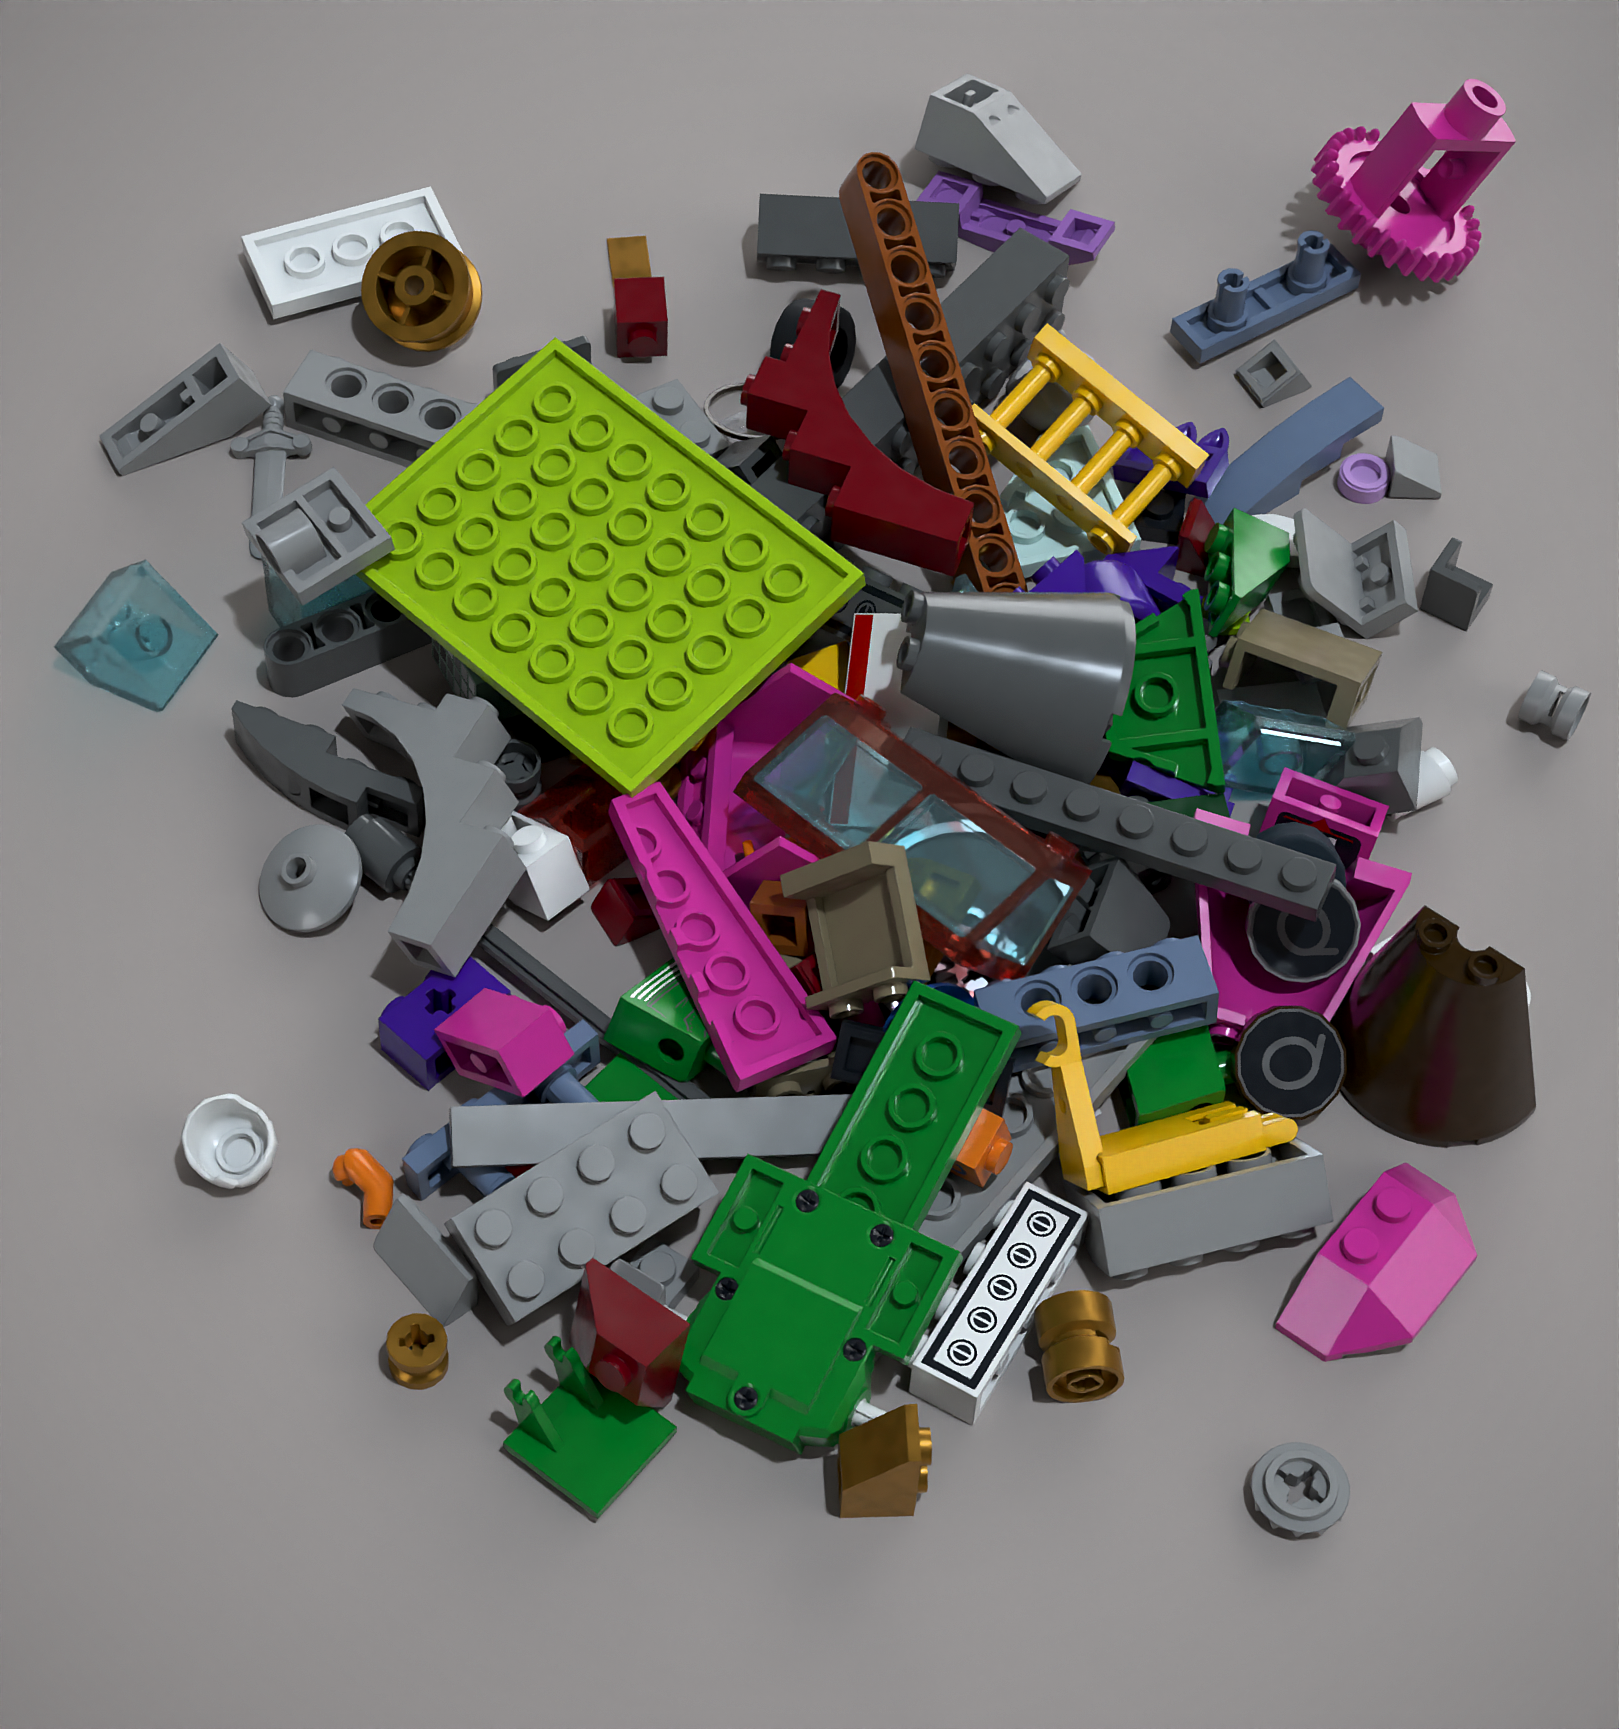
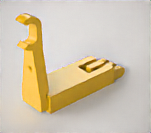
[1026,1000,1298,1195]

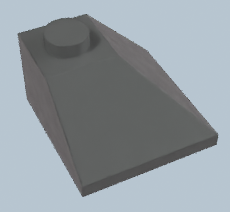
[1311,717,1423,814]

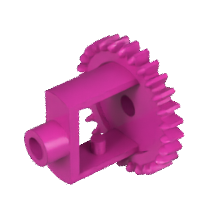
[1311,79,1516,283]

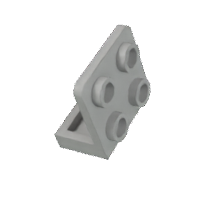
[1293,508,1418,639]

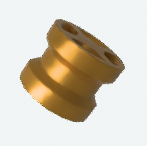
[386,1313,449,1390]

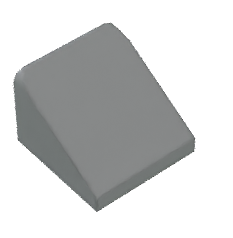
[1235,339,1312,408]
[1385,435,1442,498]

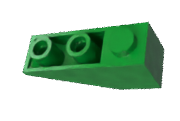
[1204,508,1290,637]

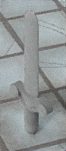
[231,395,312,559]

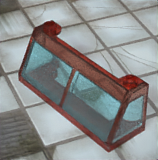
[733,692,1093,981]

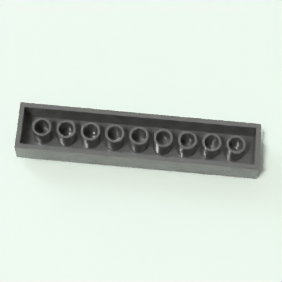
[750,227,1070,551]

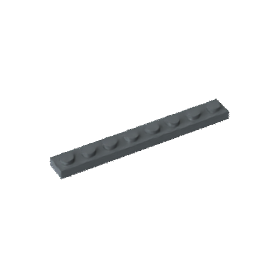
[889,727,1337,922]

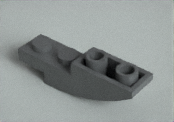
[231,700,426,837]

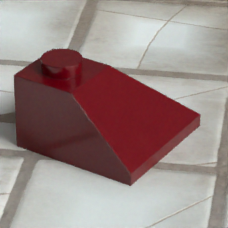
[569,1258,691,1408]

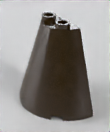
[1330,905,1536,1148]

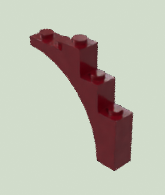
[740,289,974,577]

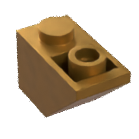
[837,1404,932,1518]

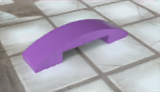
[916,171,1115,265]

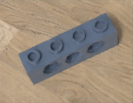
[974,935,1219,1073]

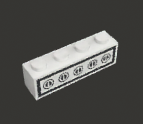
[907,1181,1090,1426]

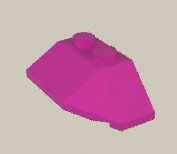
[1275,1162,1477,1362]

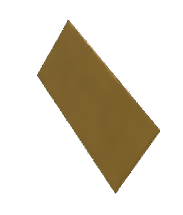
[607,236,652,289]

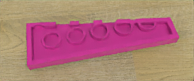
[608,781,838,1093]

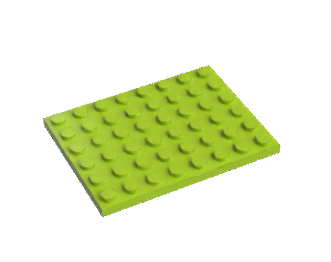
[355,337,866,798]

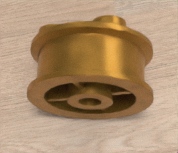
[361,231,482,352]

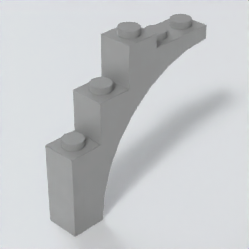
[342,688,526,977]

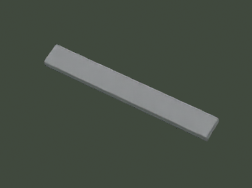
[449,1094,853,1168]

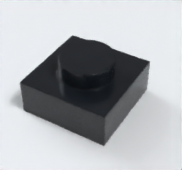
[1133,486,1186,545]

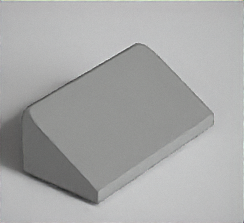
[374,1193,479,1327]

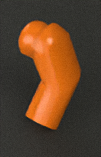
[332,1148,394,1229]

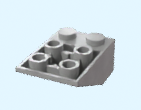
[914,73,1082,205]

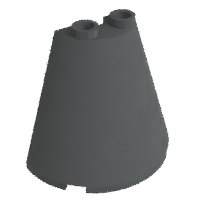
[896,590,1136,784]

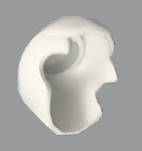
[181,1093,278,1190]

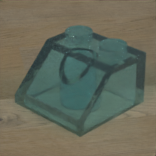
[54,559,219,712]
[1215,700,1356,795]

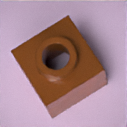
[749,880,815,957]

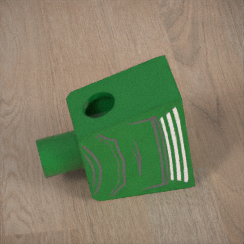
[603,957,728,1082]

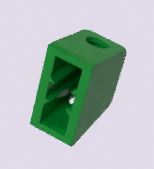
[1118,1025,1234,1128]

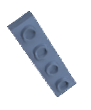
[1170,230,1361,364]
[402,1019,601,1201]

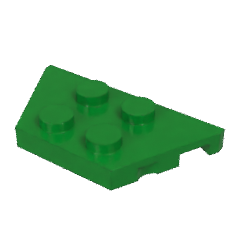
[1106,589,1226,793]

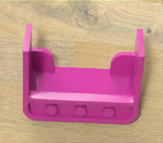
[677,663,857,911]

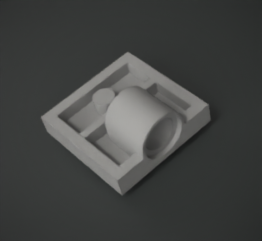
[242,467,395,606]

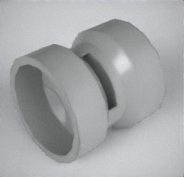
[1518,670,1591,741]

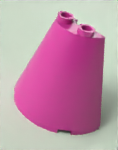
[1193,808,1412,1046]

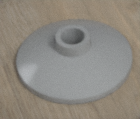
[259,824,362,933]

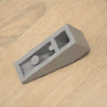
[99,343,272,476]

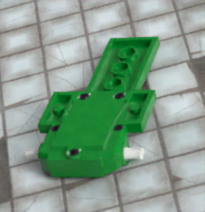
[664,980,1022,1455]

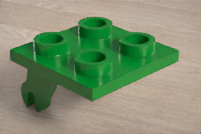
[503,1336,677,1519]

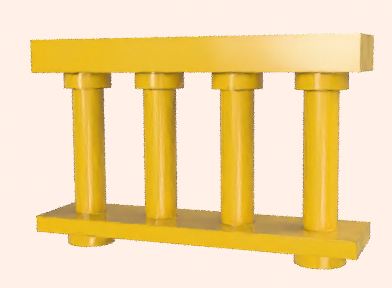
[972,323,1209,555]

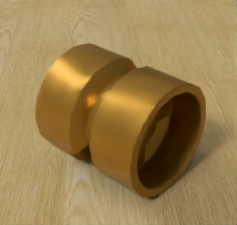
[1034,1290,1125,1403]

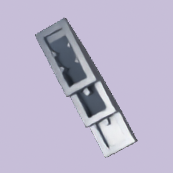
[1188,377,1384,524]

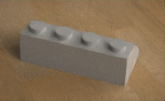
[1063,1137,1334,1280]

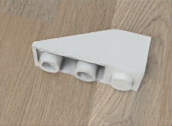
[501,811,590,921]

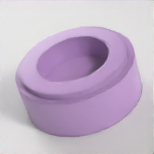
[1337,453,1391,504]

